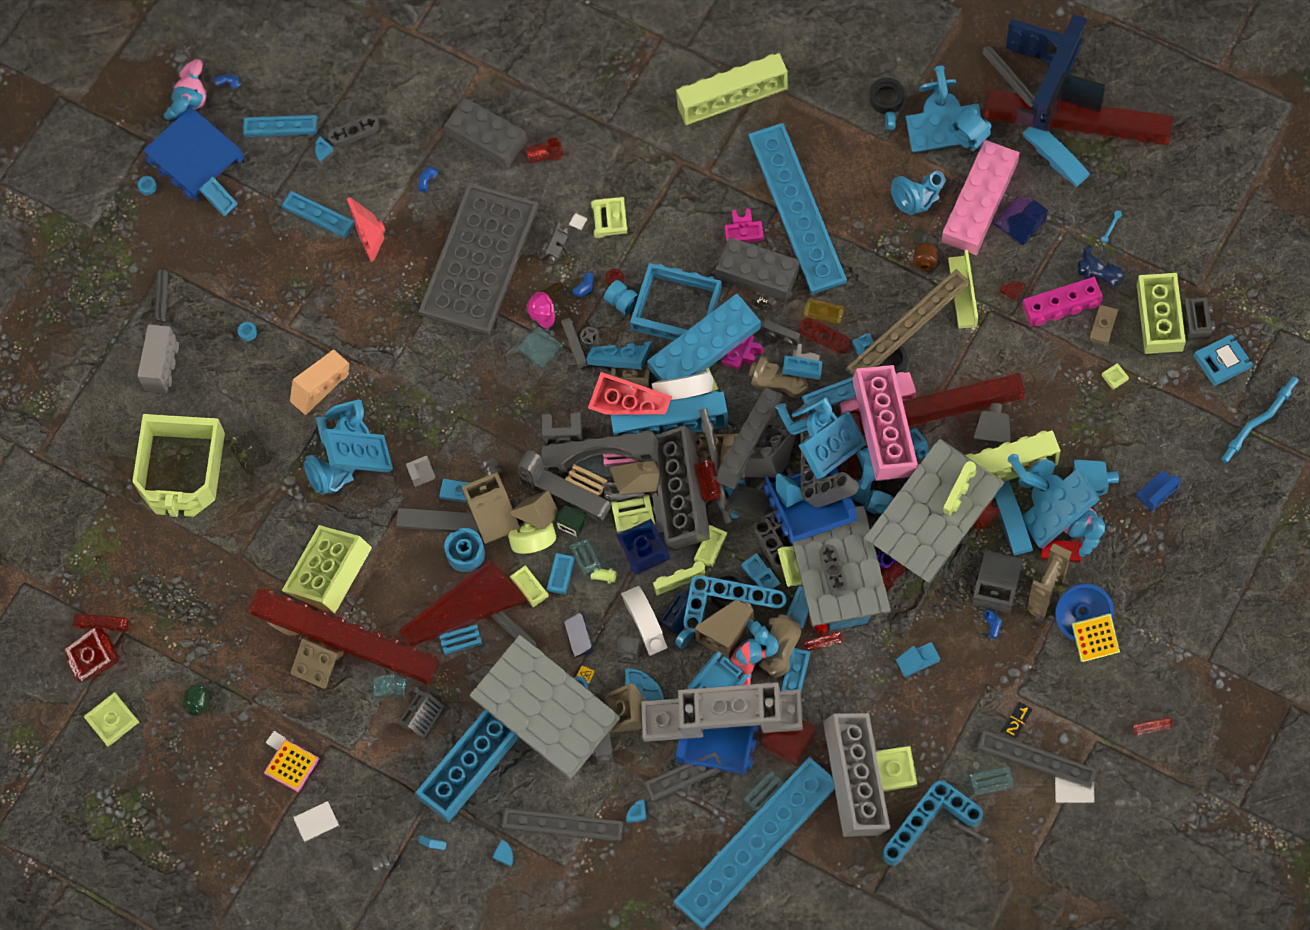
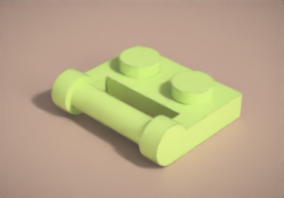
[591,197,627,238]
[611,494,655,534]

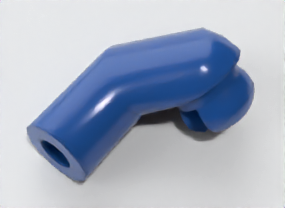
[214,74,240,89]
[419,166,438,192]
[573,273,593,297]
[984,609,1002,639]

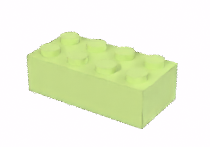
[1137,273,1186,354]

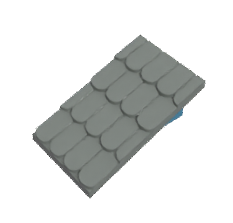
[865,439,1005,583]
[792,506,891,631]
[470,635,620,779]

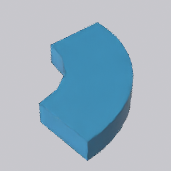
[625,668,664,701]

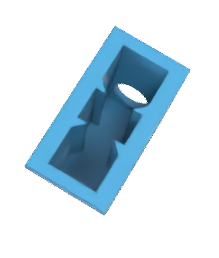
[1072,460,1119,496]

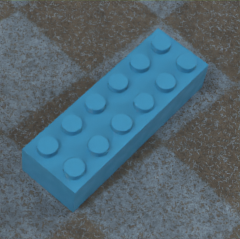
[647,294,761,381]
[610,391,728,437]
[416,710,519,823]

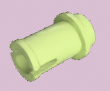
[591,567,616,584]

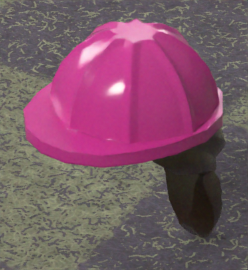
[527,282,563,328]

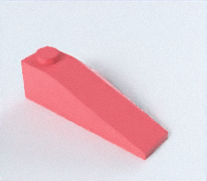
[347,197,385,262]
[588,372,672,415]

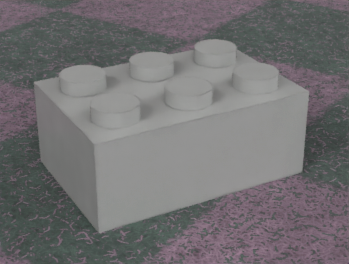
[137,325,179,393]

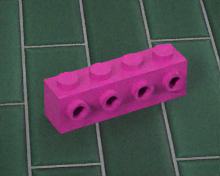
[1022,277,1103,327]

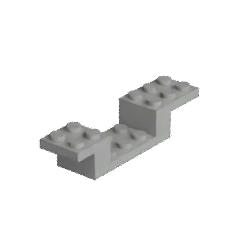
[642,683,803,742]

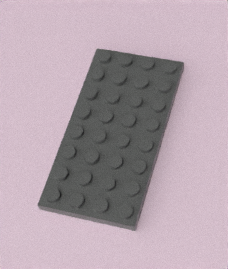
[419,183,539,335]

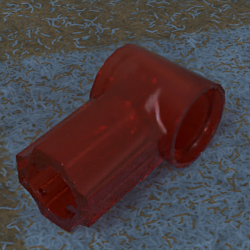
[526,138,564,164]
[880,560,908,592]

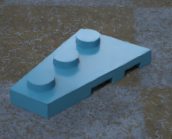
[586,342,652,370]

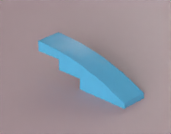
[1023,127,1090,187]
[993,480,1033,556]

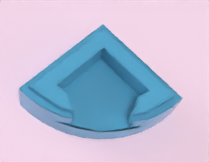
[315,136,334,162]
[626,799,647,823]
[418,835,447,850]
[493,840,513,867]

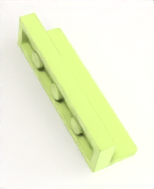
[948,250,978,329]

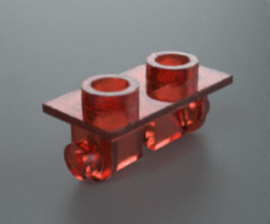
[695,460,721,501]

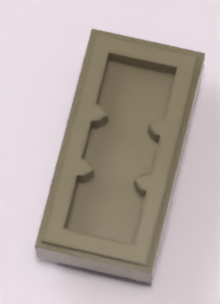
[1089,305,1118,345]

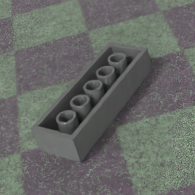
[655,426,710,550]

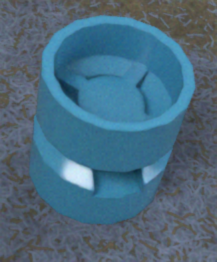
[604,280,639,315]

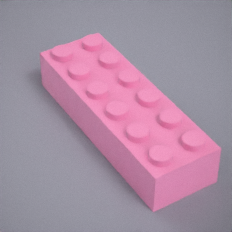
[942,140,1019,255]
[852,365,918,480]

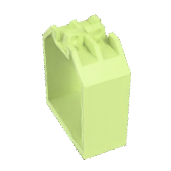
[133,414,225,517]

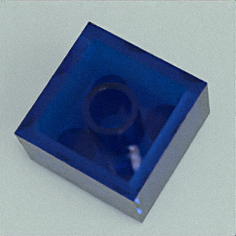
[616,519,670,575]

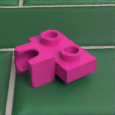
[724,208,764,243]
[721,335,763,370]

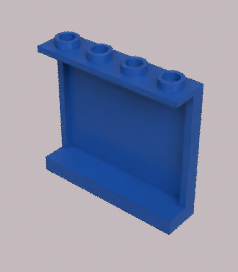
[143,107,244,202]
[763,468,858,543]
[675,682,760,775]

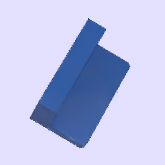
[1136,471,1181,511]

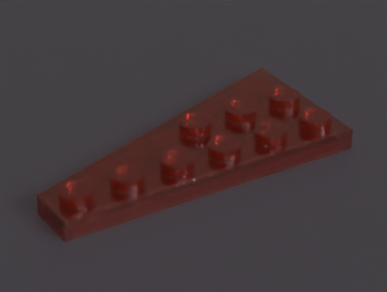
[398,560,526,647]

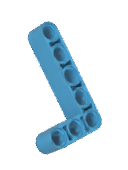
[684,576,787,632]
[883,781,983,866]

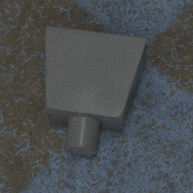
[973,403,1011,448]

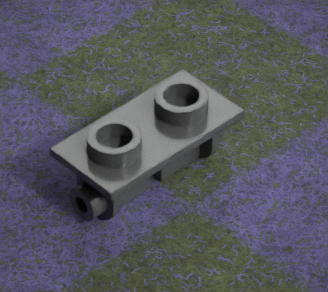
[540,222,568,262]
[604,482,644,501]

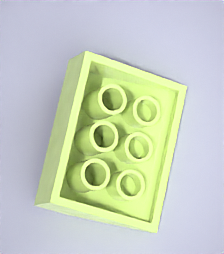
[282,525,372,614]

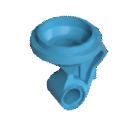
[891,171,945,215]
[850,448,875,505]
[304,454,355,495]

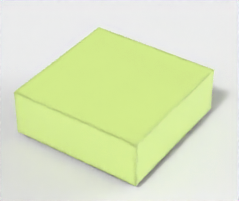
[1102,363,1129,390]

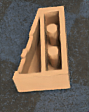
[290,350,349,415]

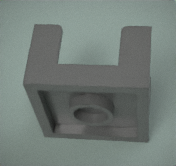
[542,413,583,446]

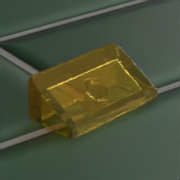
[803,298,845,324]

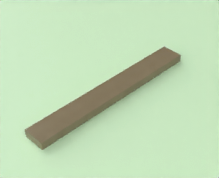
[846,269,970,376]

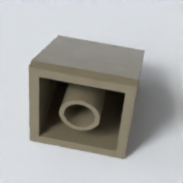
[695,600,754,660]

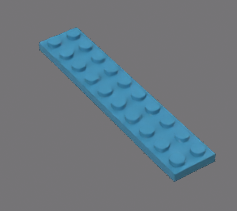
[748,123,847,295]
[673,757,835,930]

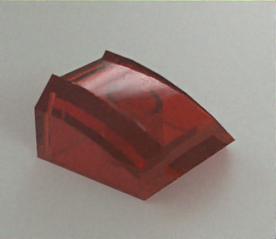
[64,628,120,683]

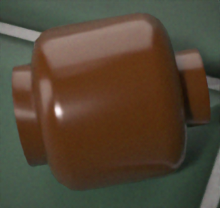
[913,243,938,271]

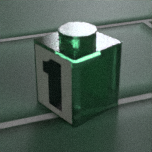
[555,505,587,537]

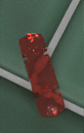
[804,631,842,651]
[1133,717,1173,735]

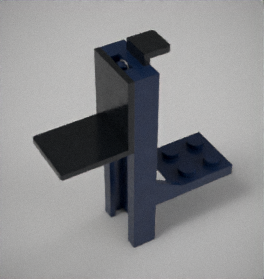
[1006,14,1106,132]

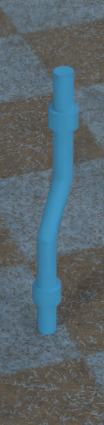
[1221,376,1299,463]

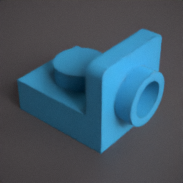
[910,428,930,461]

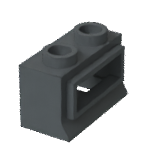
[1183,298,1215,340]

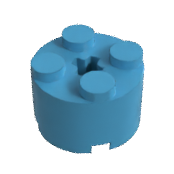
[948,106,992,151]
[444,528,485,572]

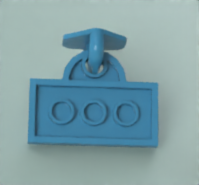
[905,66,981,153]
[775,395,867,479]
[315,400,393,472]
[1008,454,1100,549]

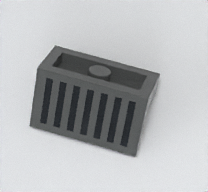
[398,691,445,739]

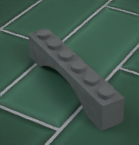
[717,387,783,489]
[542,431,658,474]

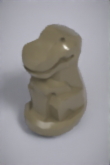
[748,356,808,398]
[759,615,801,678]

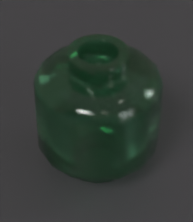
[183,685,210,716]

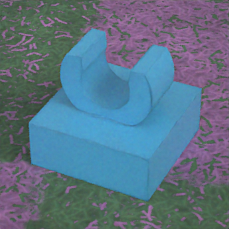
[852,333,874,356]

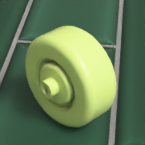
[508,522,556,554]

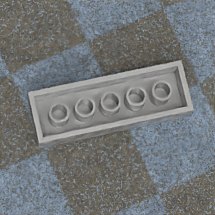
[823,713,890,837]

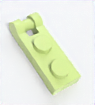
[943,461,976,516]
[653,561,705,595]

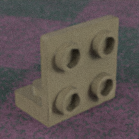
[291,634,345,688]

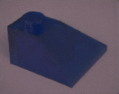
[994,197,1048,245]

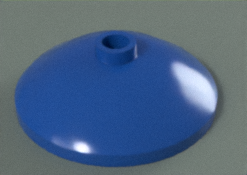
[1055,583,1114,641]

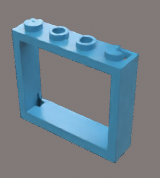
[630,263,722,341]

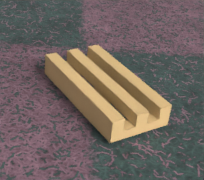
[565,464,608,496]

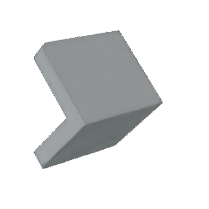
[406,456,436,487]

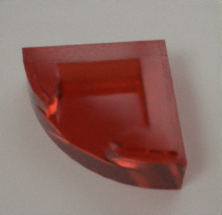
[1000,281,1026,301]

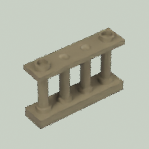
[1027,543,1071,618]

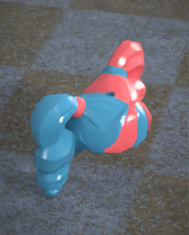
[730,620,779,685]

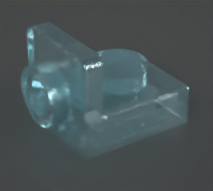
[374,673,405,698]

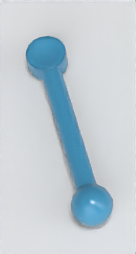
[1101,211,1122,243]

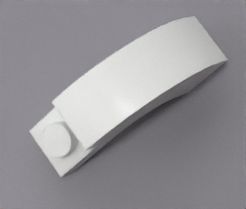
[652,370,714,400]
[621,586,667,656]

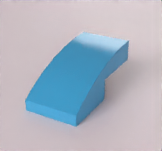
[740,553,780,593]

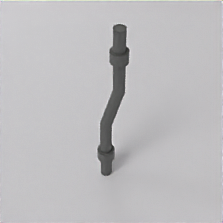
[699,408,732,523]

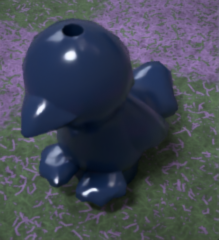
[1078,245,1124,289]

